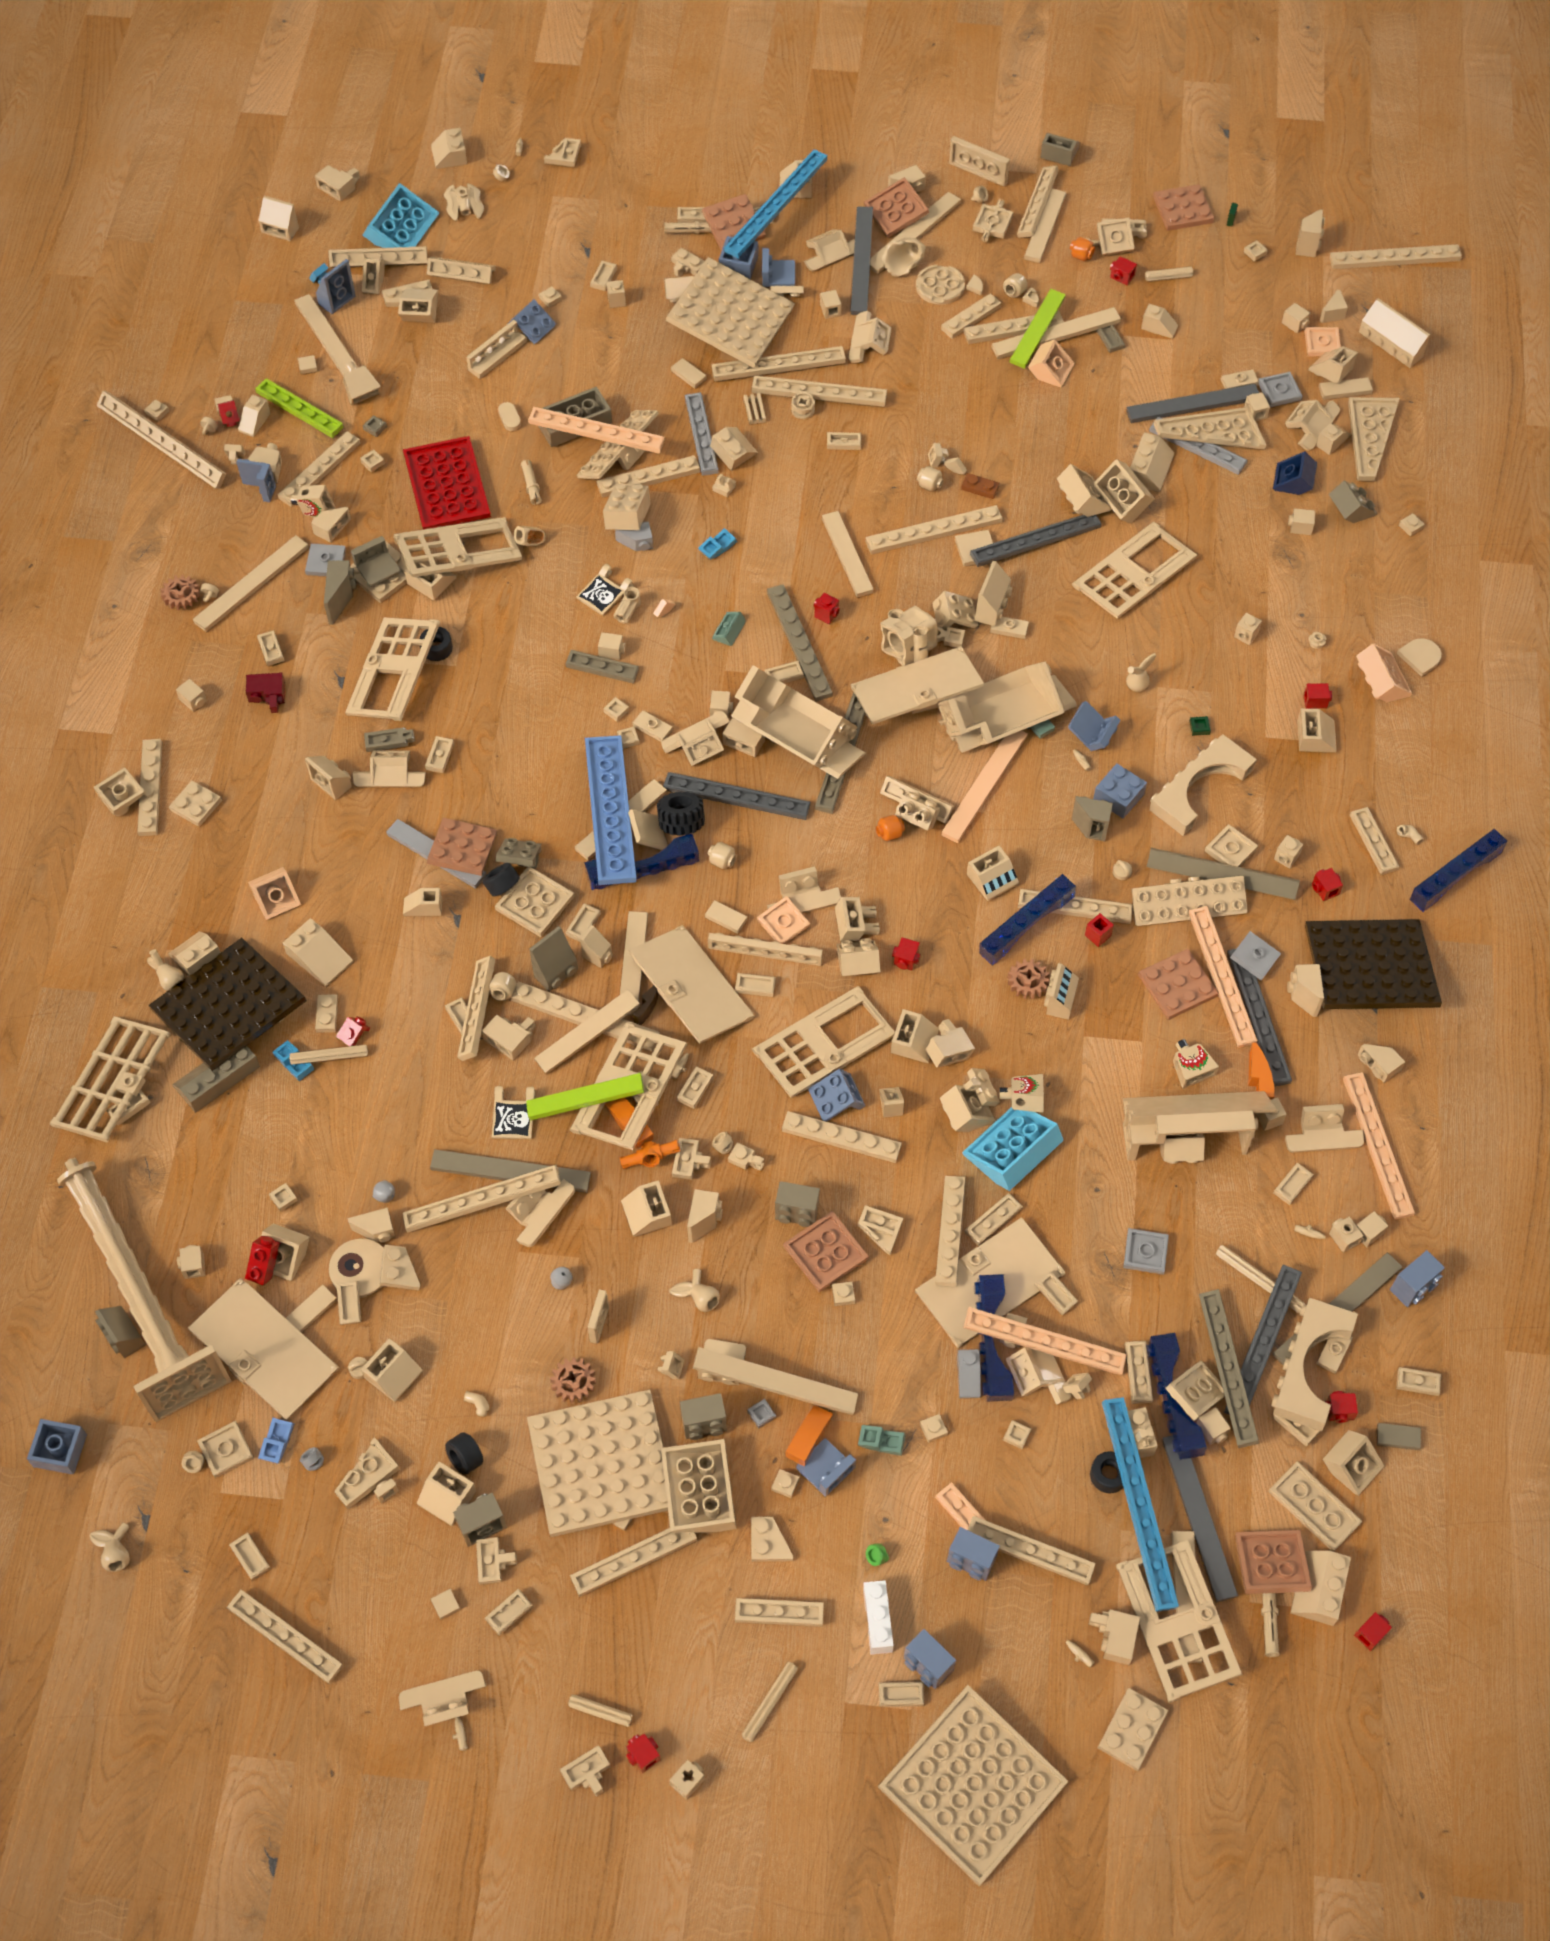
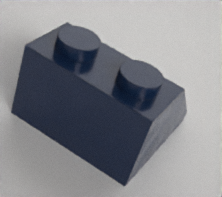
[1273,451,1317,495]

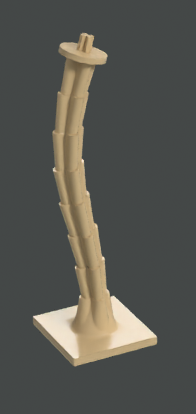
[57,1158,232,1422]

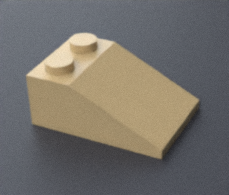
[283,918,354,987]

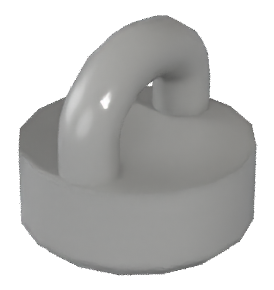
[300,1447,324,1471]

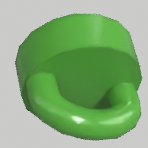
[866,1543,889,1566]

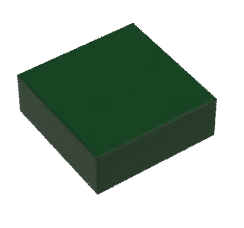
[1227,202,1238,227]
[1189,716,1211,736]

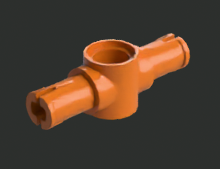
[620,1139,681,1169]

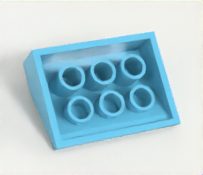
[363,183,439,248]
[962,1107,1064,1191]

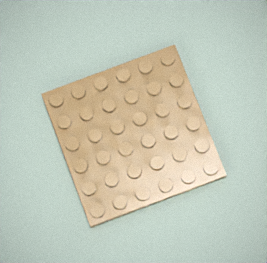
[666,257,795,368]
[527,1390,668,1537]
[878,1685,1068,1886]

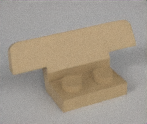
[804,229,855,272]
[849,311,892,363]
[1285,400,1340,451]
[661,712,730,766]
[353,751,426,787]
[767,866,841,914]
[1285,1104,1364,1153]
[506,1179,575,1247]
[1006,1347,1071,1405]
[399,1671,486,1726]

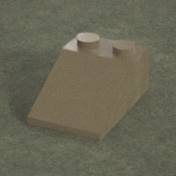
[324,560,357,625]
[529,926,578,992]

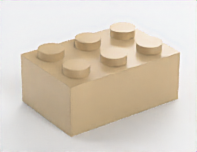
[1093,459,1155,524]
[603,484,651,530]

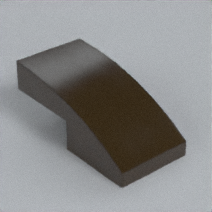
[633,985,659,1025]

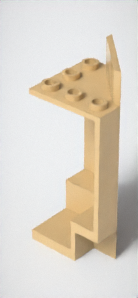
[937,661,1077,753]
[731,665,866,779]
[1123,1091,1277,1161]

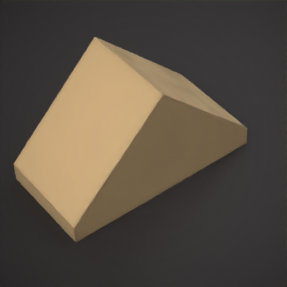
[1319,290,1348,323]
[879,1087,904,1118]

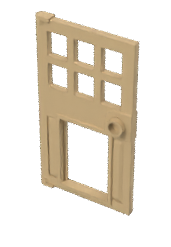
[394,517,522,578]
[1072,522,1197,619]
[345,617,440,721]
[752,986,895,1098]
[570,1023,687,1150]
[1116,1540,1242,1703]

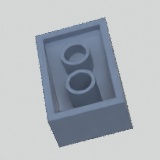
[316,259,356,314]

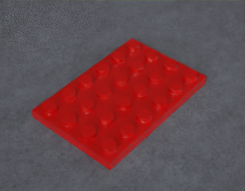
[403,436,491,530]

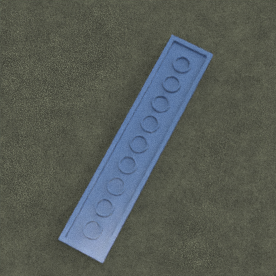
[585,735,636,885]

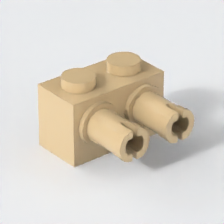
[895,792,941,830]
[835,897,880,941]

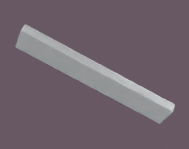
[685,393,719,476]
[1149,417,1247,475]
[386,819,487,889]

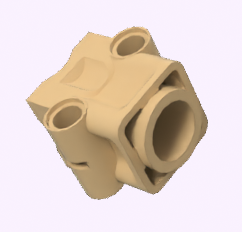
[881,606,938,666]

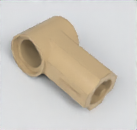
[614,587,641,624]

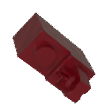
[246,672,285,713]

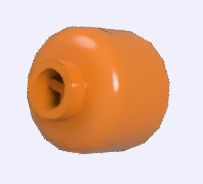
[1070,237,1095,261]
[876,815,905,841]

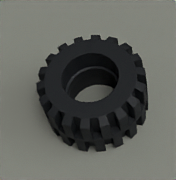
[657,791,705,836]

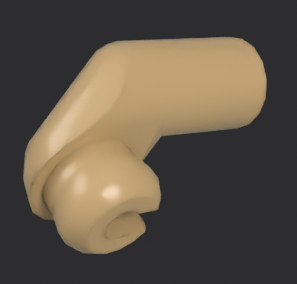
[1397,825,1424,845]
[464,1391,489,1417]

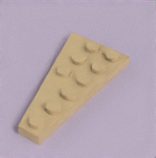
[1348,397,1400,481]
[1153,407,1266,450]

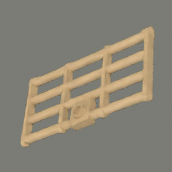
[50,1016,171,1142]

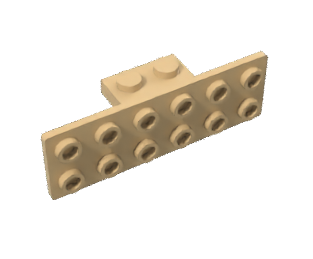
[577,410,659,479]
[1132,876,1247,926]

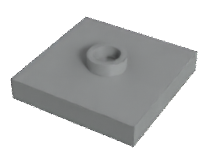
[1258,372,1303,407]
[305,544,346,576]
[1230,931,1281,980]
[1123,1228,1169,1275]

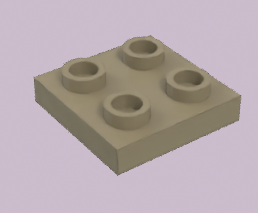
[496,838,542,869]

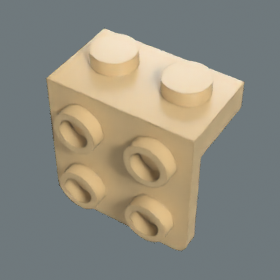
[932,591,978,631]
[698,1339,746,1385]

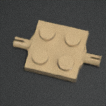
[972,199,1013,242]

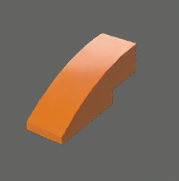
[1248,1042,1275,1100]
[605,1097,653,1149]
[786,1405,833,1466]

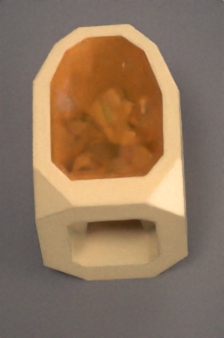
[514,526,545,546]

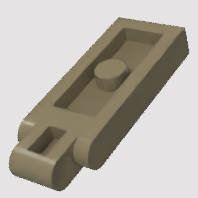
[364,728,415,752]

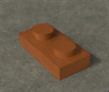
[961,473,999,499]

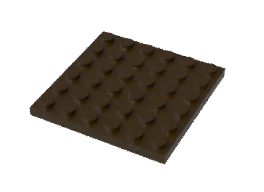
[1305,919,1442,1009]
[149,938,307,1071]

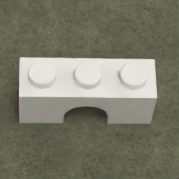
[863,1580,893,1655]

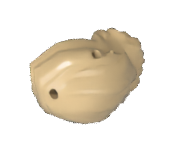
[882,237,925,277]

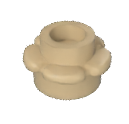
[1309,632,1326,649]

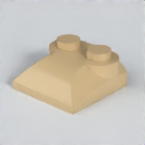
[94,767,145,816]

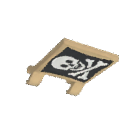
[576,564,633,616]
[492,1086,535,1140]

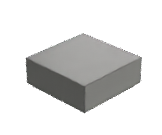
[747,1399,776,1429]

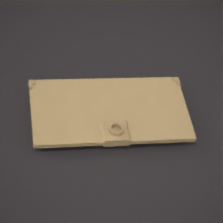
[851,646,984,725]
[628,925,755,1044]
[915,1217,1065,1348]
[188,1278,339,1420]

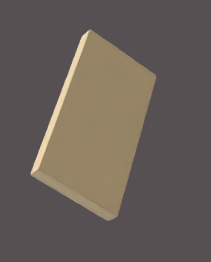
[949,136,1010,187]
[1268,1461,1362,1552]

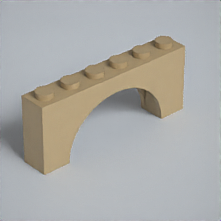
[1150,734,1257,836]
[1271,1298,1358,1431]

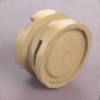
[792,392,815,419]

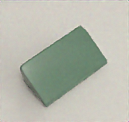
[712,612,746,646]

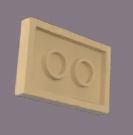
[1165,1361,1225,1421]
[1098,1688,1168,1771]

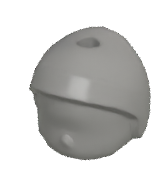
[373,1180,395,1203]
[550,1266,573,1290]

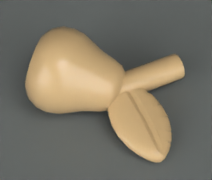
[1126,653,1156,692]
[147,949,184,991]
[669,1269,720,1312]
[90,1523,130,1572]

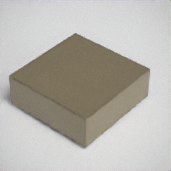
[363,415,387,437]

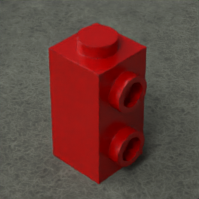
[245,1236,280,1285]

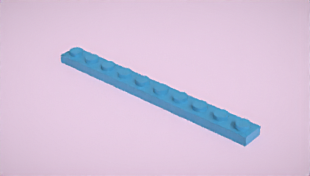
[724,149,827,258]
[1102,1397,1179,1612]

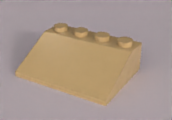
[661,1439,736,1532]

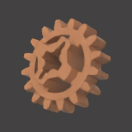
[161,575,200,610]
[1007,959,1049,999]
[550,1357,596,1404]

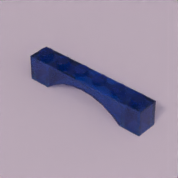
[1410,829,1508,912]
[584,834,699,890]
[979,874,1076,966]
[974,1274,1014,1402]
[1146,1332,1207,1460]

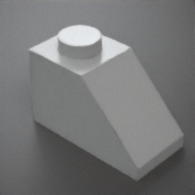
[615,522,653,551]
[957,1349,980,1398]

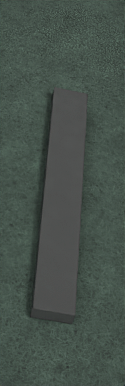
[851,207,873,315]
[1126,384,1259,423]
[970,515,1102,567]
[663,772,810,820]
[1227,949,1292,1087]
[1224,1264,1302,1415]
[1162,1433,1238,1603]

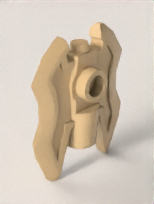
[443,183,484,221]

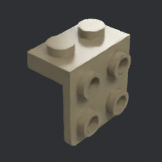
[351,536,400,586]

